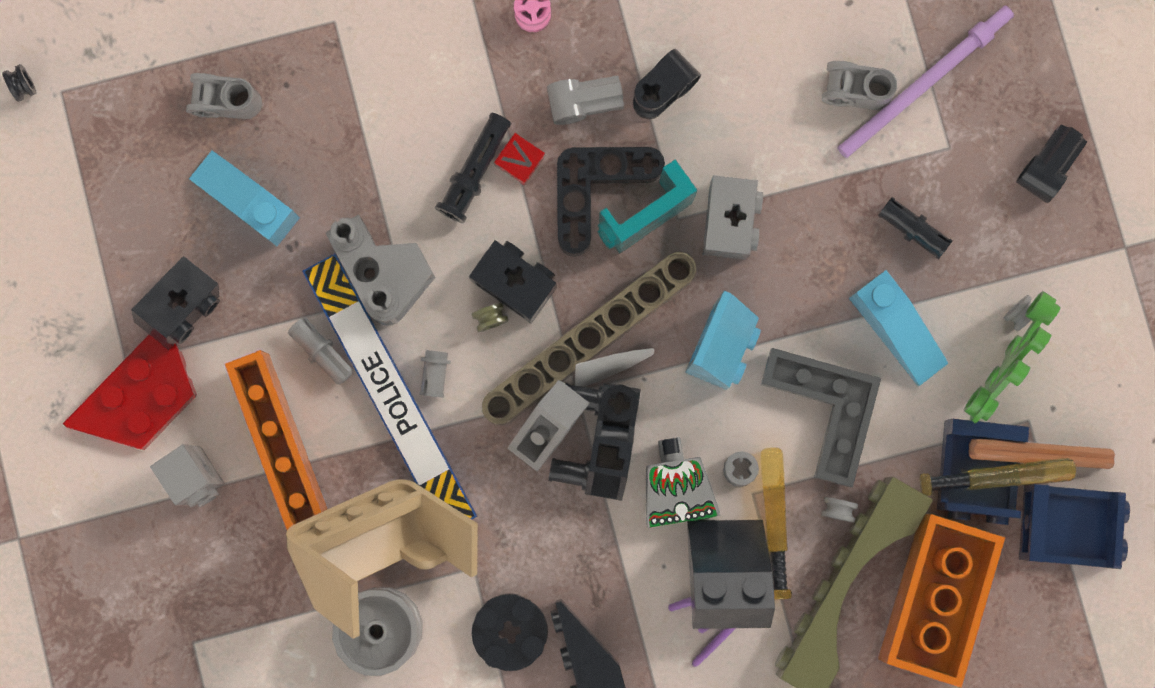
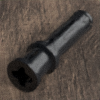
[435,112,512,223]

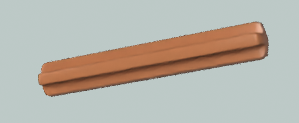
[969,439,1115,469]

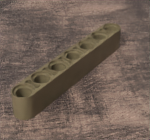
[482,252,696,426]

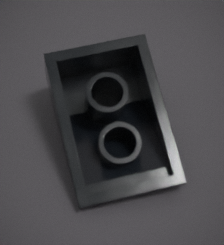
[687,520,775,629]

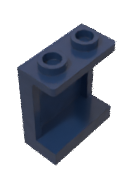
[937,418,1029,525]
[1019,484,1130,569]

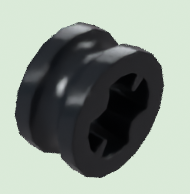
[2,64,37,102]

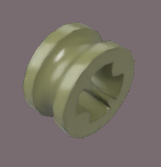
[471,303,509,332]

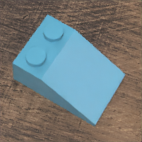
[685,291,761,390]

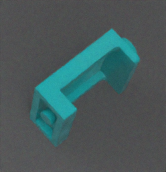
[597,159,697,254]

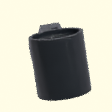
[1016,124,1087,203]

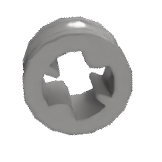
[1004,295,1032,331]
[723,452,759,487]
[821,497,858,523]

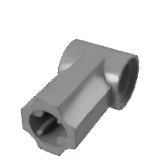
[547,76,624,125]

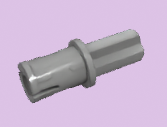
[288,317,352,385]

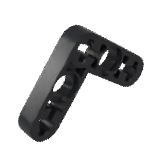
[557,147,665,257]

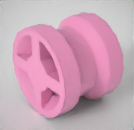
[514,0,551,32]

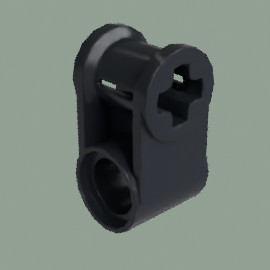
[633,48,702,119]

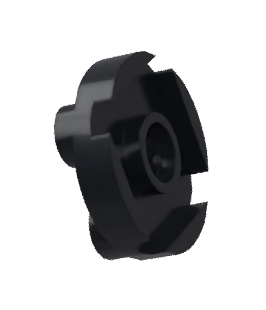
[472,593,548,671]

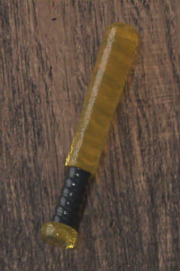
[760,447,792,600]
[919,458,1076,496]

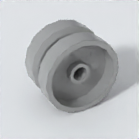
[332,587,423,676]

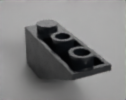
[550,599,626,688]

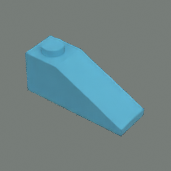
[189,150,300,246]
[849,270,948,386]

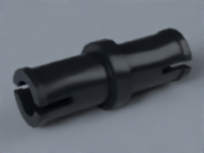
[878,196,953,260]

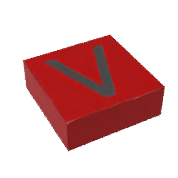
[494,133,546,186]

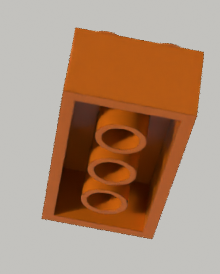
[878,514,1005,688]

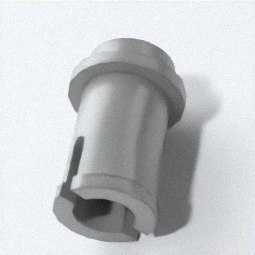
[419,350,451,398]

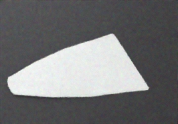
[575,348,654,387]

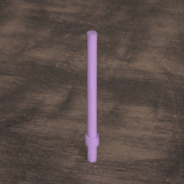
[837,6,1014,158]

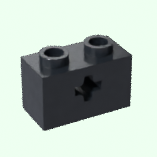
[469,240,557,324]
[131,256,220,350]

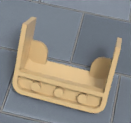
[286,479,478,639]

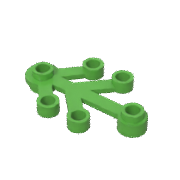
[964,291,1061,423]

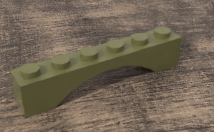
[775,477,933,688]

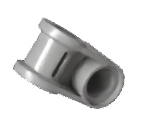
[822,61,897,110]
[186,73,262,119]

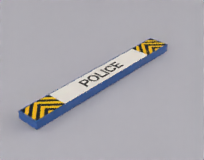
[302,253,478,519]

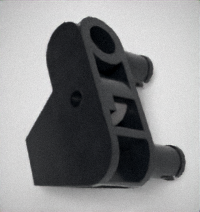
[548,383,641,501]

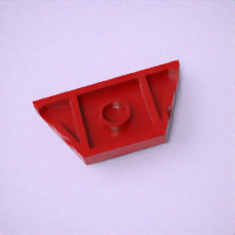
[63,334,197,450]

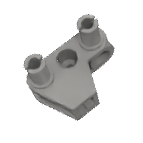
[326,215,435,325]

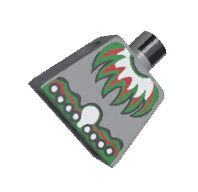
[646,437,720,528]

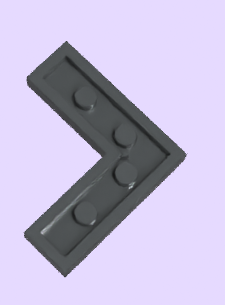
[761,348,881,488]

